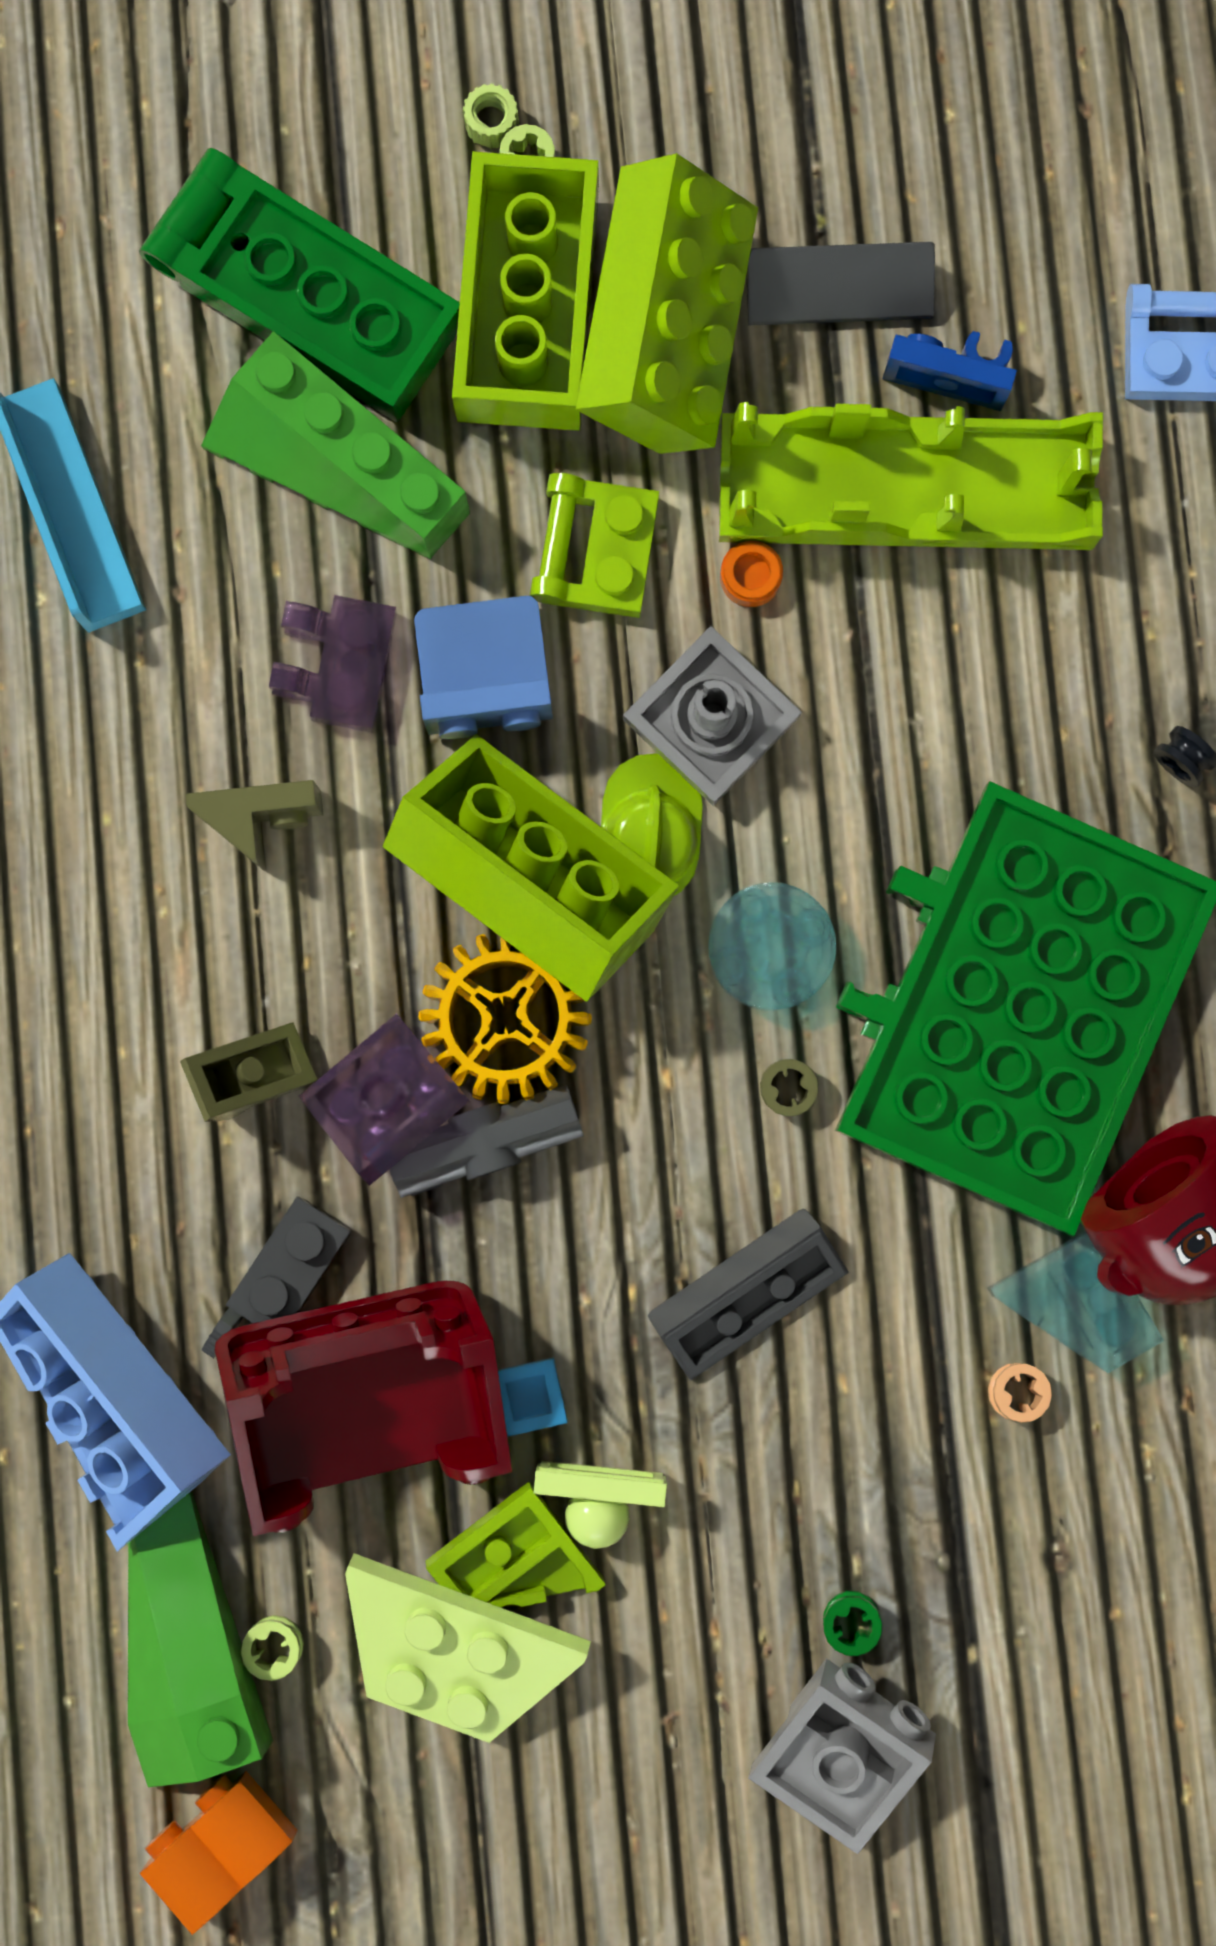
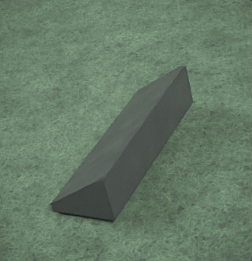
[746,242,935,326]
[648,1209,849,1381]

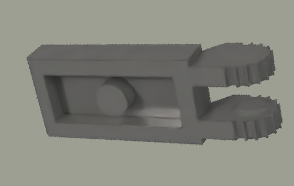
[202,1196,353,1359]

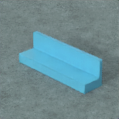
[0,378,146,633]

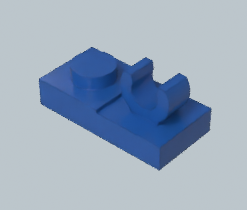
[882,331,1017,411]

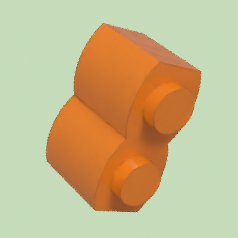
[140,1771,298,1935]

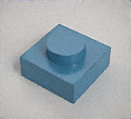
[498,1357,568,1437]

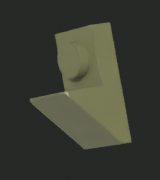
[185,780,323,871]
[180,1022,318,1122]

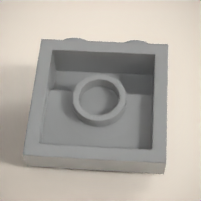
[748,1658,936,1854]

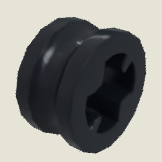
[1154,726,1216,788]

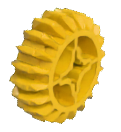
[418,934,592,1104]

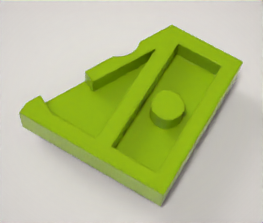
[425,1481,606,1608]

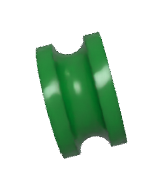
[823,1591,882,1656]

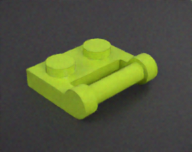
[529,473,660,618]

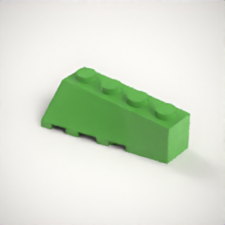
[201,331,470,559]

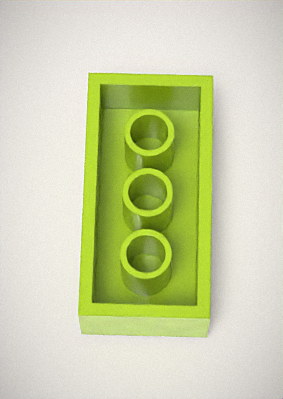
[452,151,599,431]
[575,153,758,454]
[382,734,679,1002]

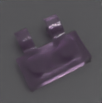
[269,595,397,733]

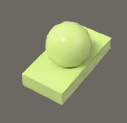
[533,1460,667,1549]

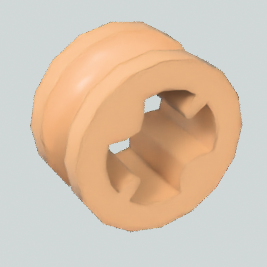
[988,1363,1052,1423]

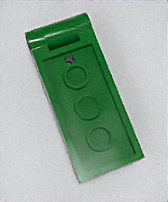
[139,148,460,423]

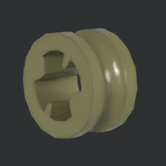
[760,1059,818,1116]

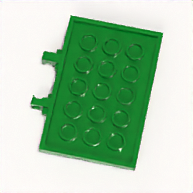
[835,781,1216,1236]

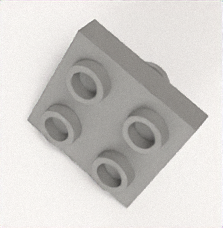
[623,626,802,806]

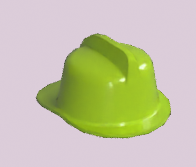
[601,753,703,896]

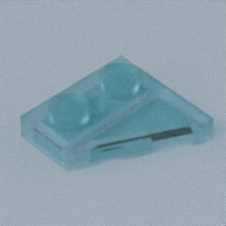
[987,1231,1164,1373]

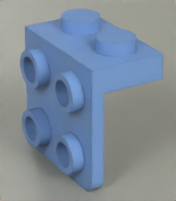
[414,596,553,739]

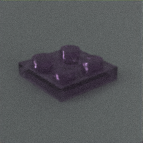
[299,1014,470,1186]

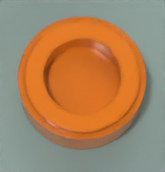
[720,541,783,607]

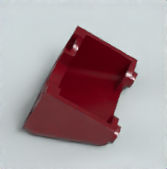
[214,1280,512,1536]

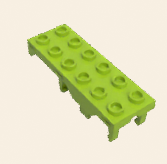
[719,402,1103,550]

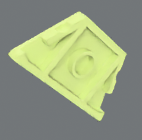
[345,1553,591,1743]

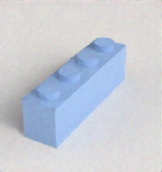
[0,1253,231,1551]

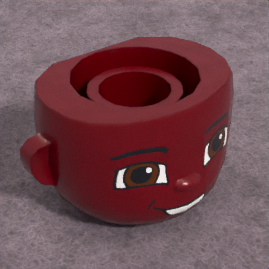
[1081,1115,1216,1305]

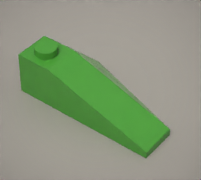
[128,1492,273,1787]

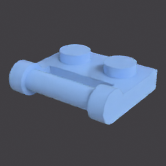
[1125,284,1216,401]

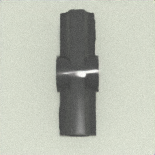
[384,1084,584,1198]

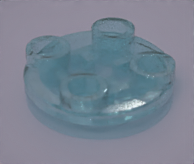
[708,882,836,1011]

